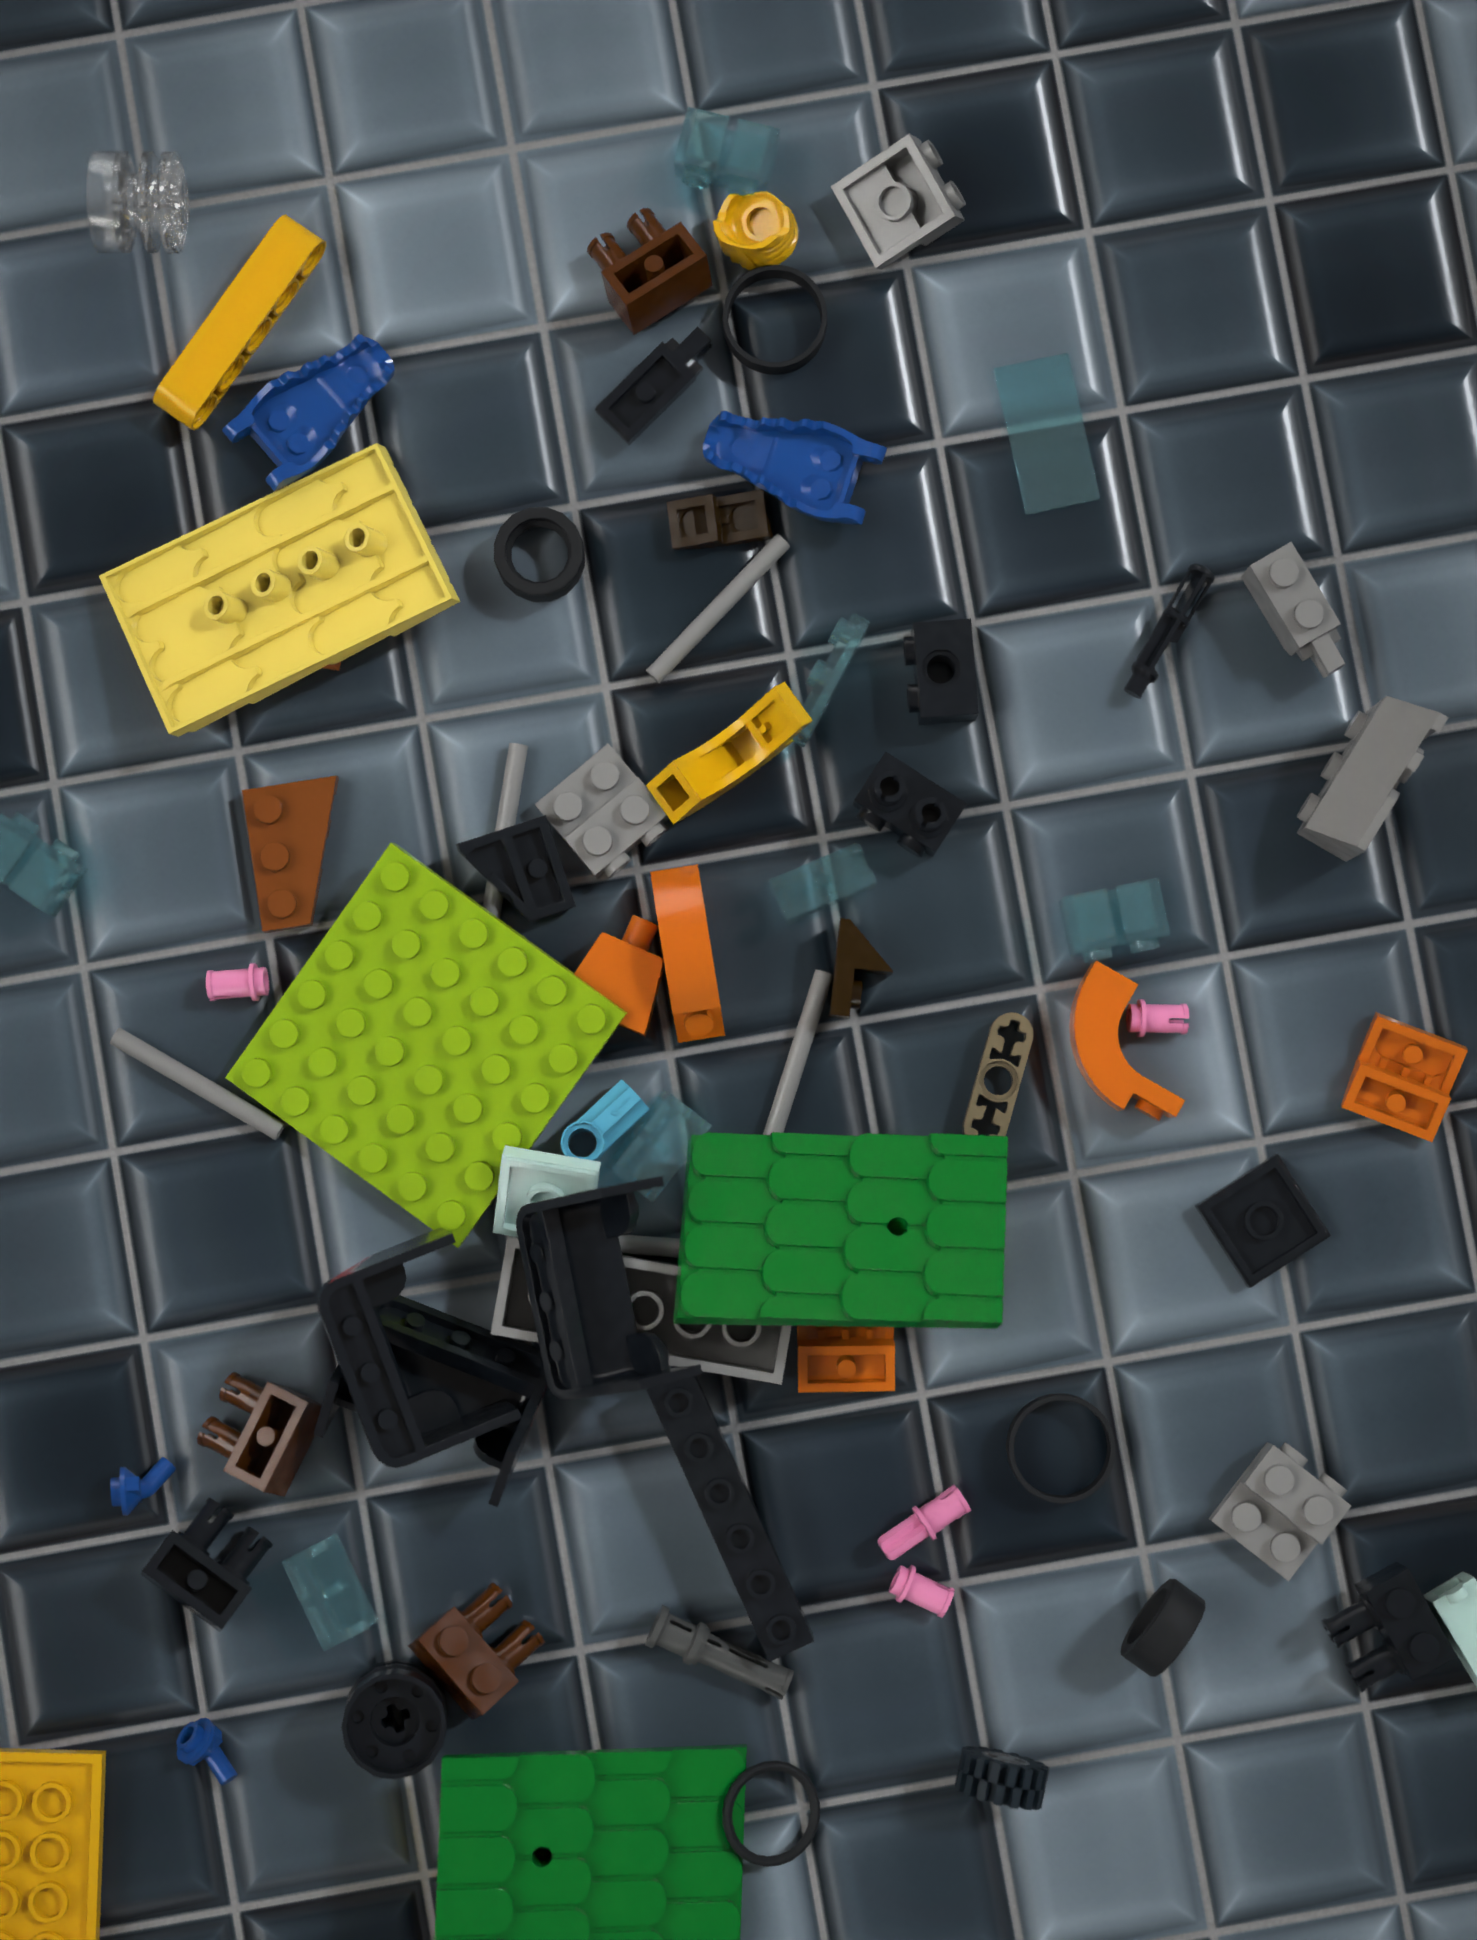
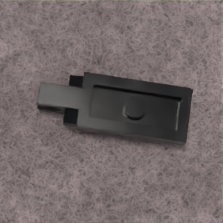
[595,327,712,446]

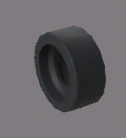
[494,507,585,602]
[1121,1579,1206,1677]

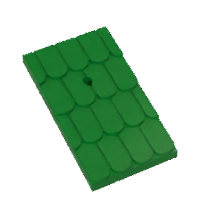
[673,1132,1008,1329]
[435,1744,747,1940]

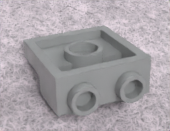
[830,134,966,270]
[535,743,669,879]
[1208,1442,1351,1581]

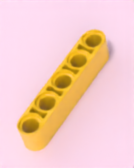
[153,214,326,430]

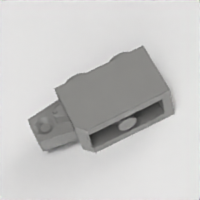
[1241,542,1345,678]

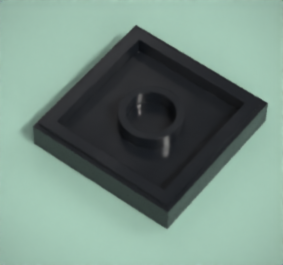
[1195,1154,1331,1288]

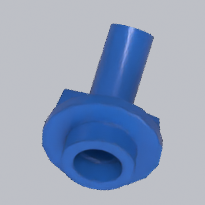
[110,1457,176,1516]
[176,1718,238,1786]

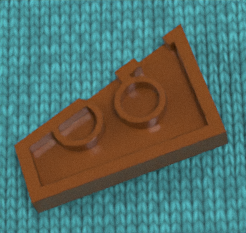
[242,775,339,933]

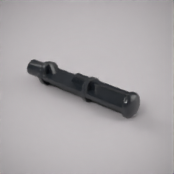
[1124,564,1215,699]

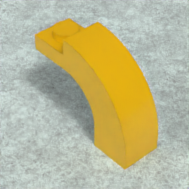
[646,681,813,825]

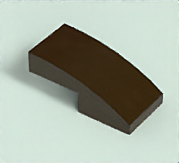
[666,489,773,550]

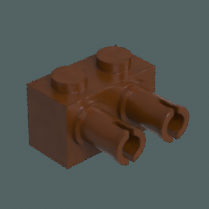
[587,208,713,335]
[197,1372,322,1497]
[408,1583,545,1720]

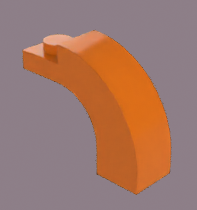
[650,864,725,1043]
[1069,960,1185,1121]

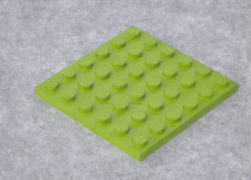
[225,843,627,1248]

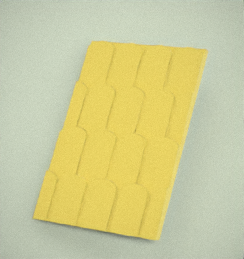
[99,443,461,737]

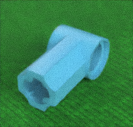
[560,1079,650,1161]

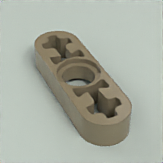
[962,1012,1034,1136]

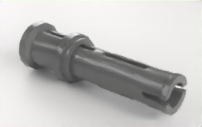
[645,1605,794,1700]

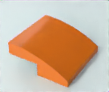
[1341,1012,1468,1142]
[797,1326,895,1393]

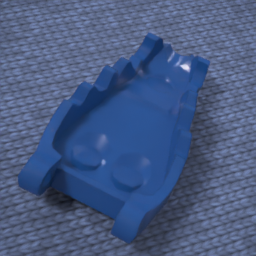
[222,334,395,492]
[703,411,887,525]

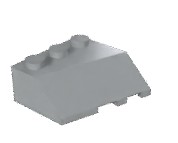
[1297,696,1449,862]

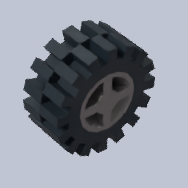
[954,1746,1049,1810]

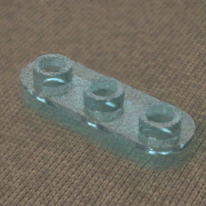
[792,613,871,748]

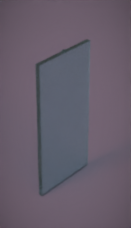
[994,353,1100,515]

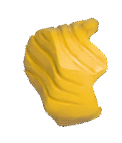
[713,191,799,270]

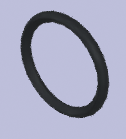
[722,1760,820,1867]

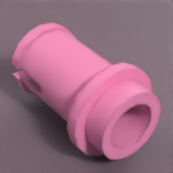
[206,963,269,1002]
[1126,999,1189,1037]
[889,1565,955,1618]

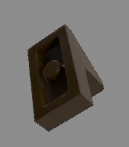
[829,918,893,1019]

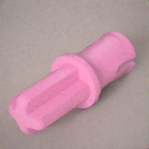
[878,1484,971,1561]

